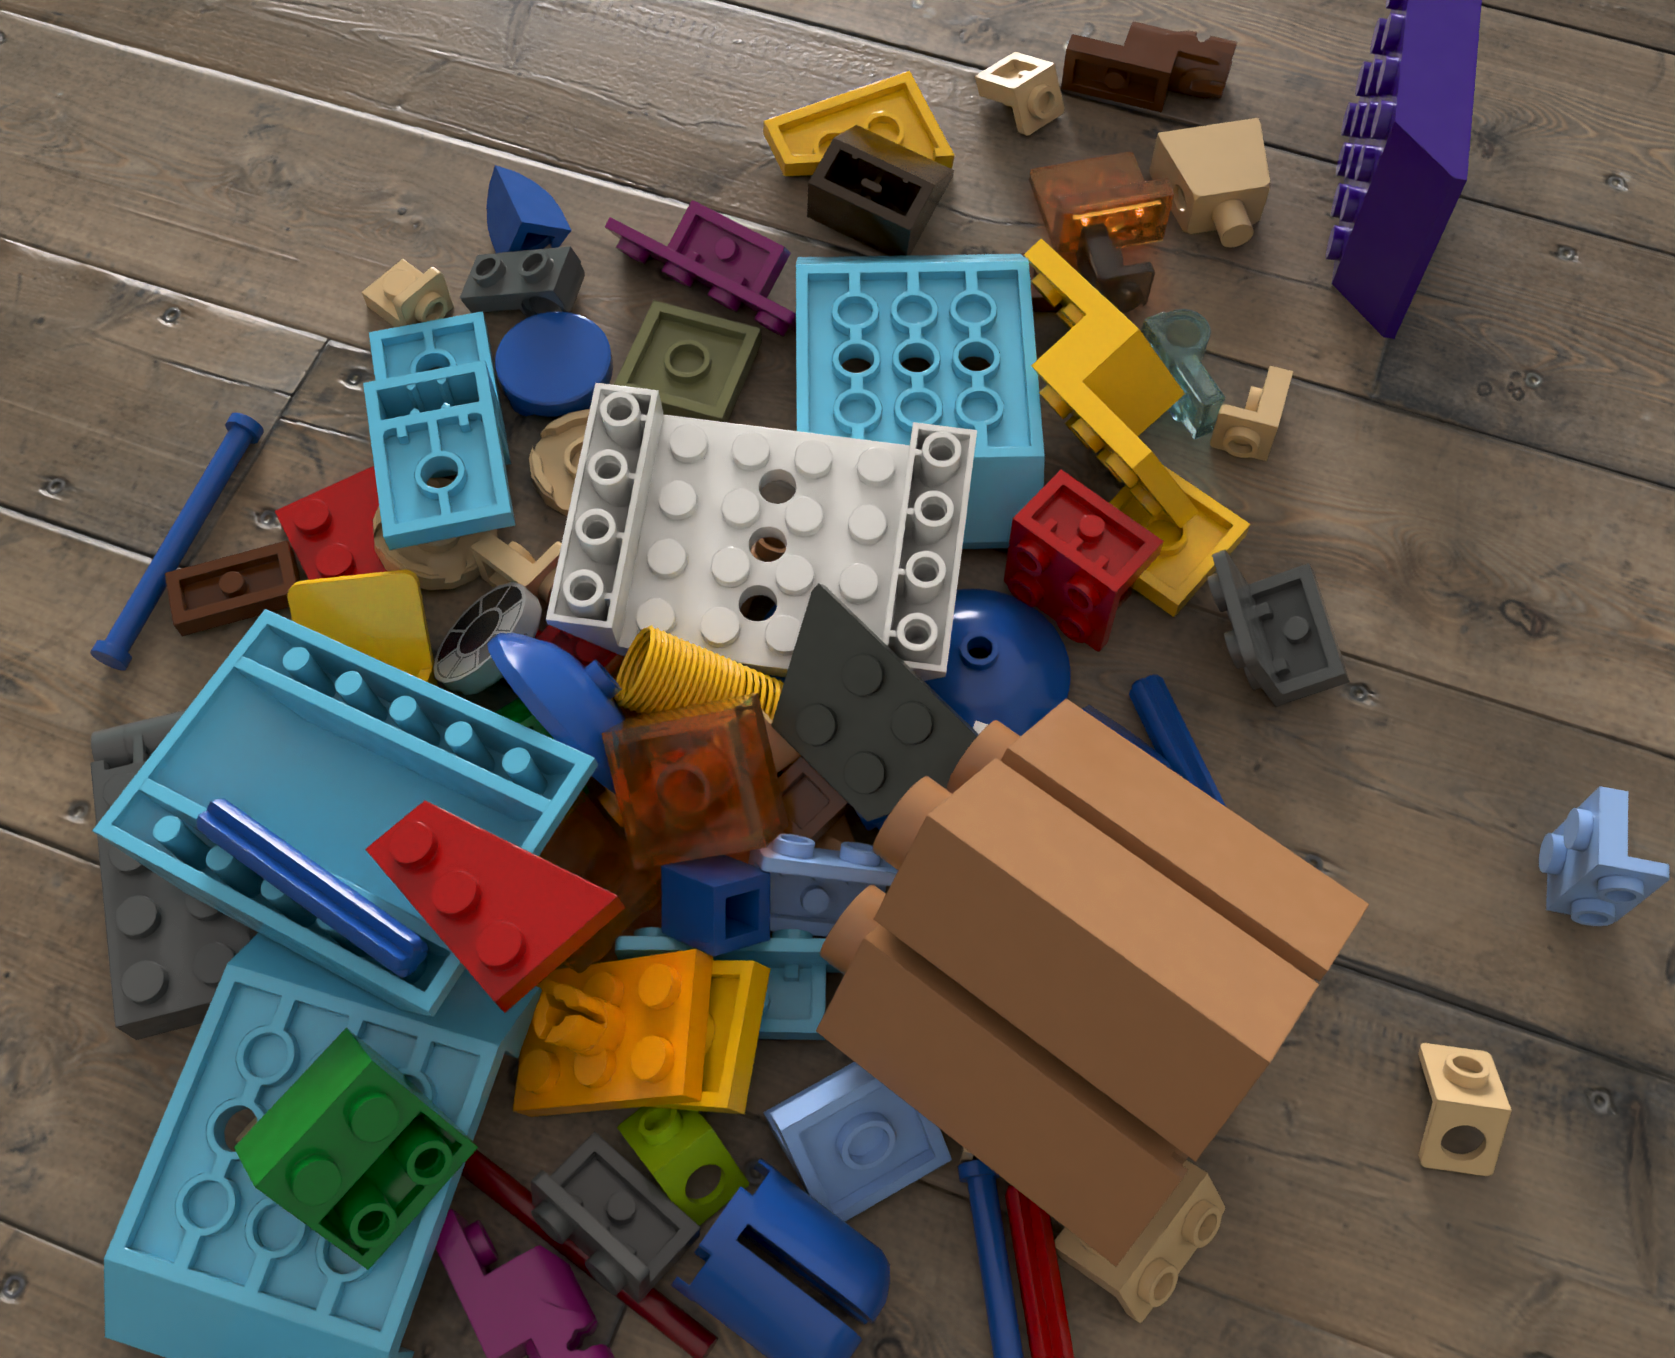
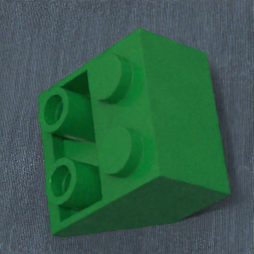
[234,1028,478,1270]

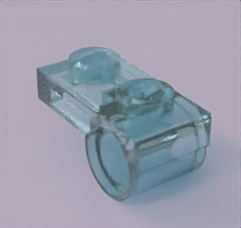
[1141,309,1225,440]

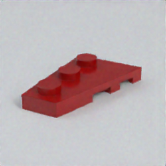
[275,466,387,580]

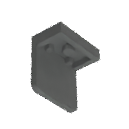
[1208,549,1350,707]

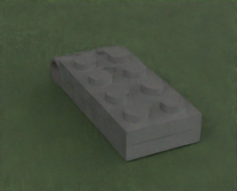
[90,710,258,1040]

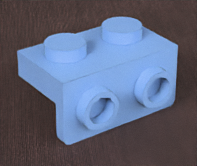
[1539,786,1670,926]
[748,834,898,937]

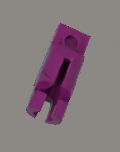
[435,1209,615,1358]

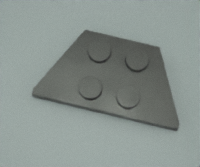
[771,583,979,822]

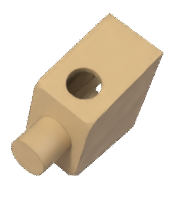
[1149,118,1270,248]

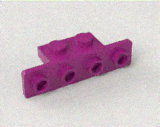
[605,200,796,337]

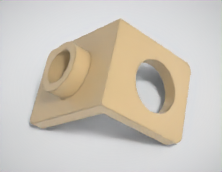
[1418,1043,1512,1176]

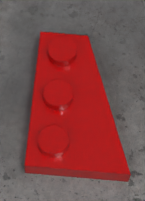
[365,800,625,1013]

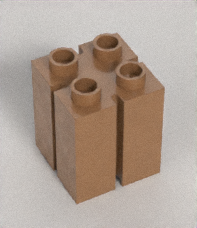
[816,698,1369,1267]

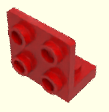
[1004,469,1164,652]

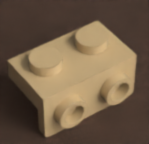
[1054,1160,1225,1323]

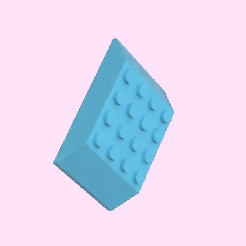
[92,609,599,1017]

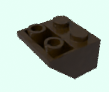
[807,125,954,256]

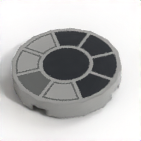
[433,582,542,696]

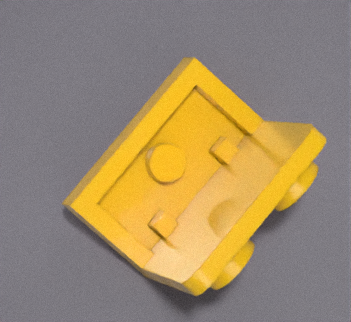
[287,569,438,687]

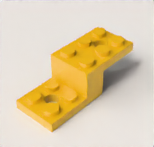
[1024,238,1199,528]

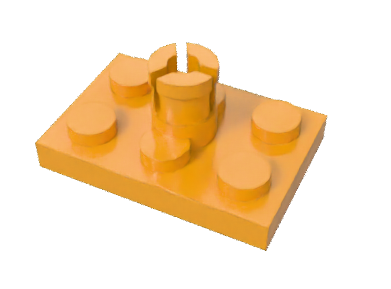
[513,949,713,1117]

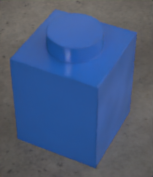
[661,852,770,957]

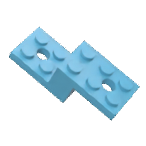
[363,311,515,550]

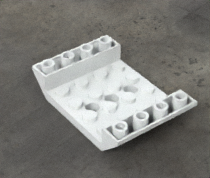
[546,383,977,681]

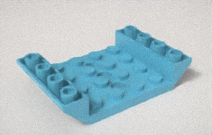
[796,254,1045,549]
[104,933,542,1358]

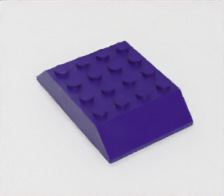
[1326,0,1482,339]

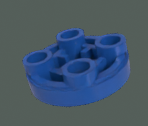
[495,311,613,416]

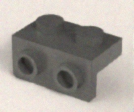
[530,1131,701,1304]

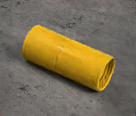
[614,625,801,772]

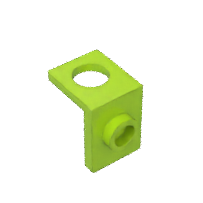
[617,1107,749,1226]

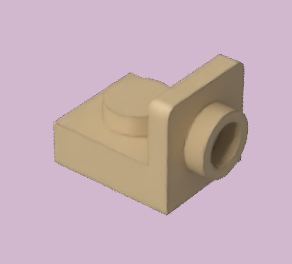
[975,52,1064,136]
[362,259,454,327]
[1210,366,1293,461]
[471,531,562,611]

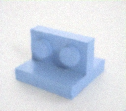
[763,1062,952,1222]

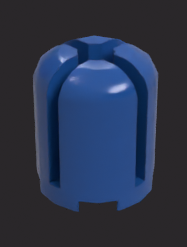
[671,1158,890,1358]

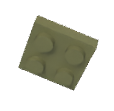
[614,300,762,423]

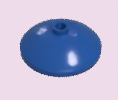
[924,589,1071,736]
[487,633,637,796]

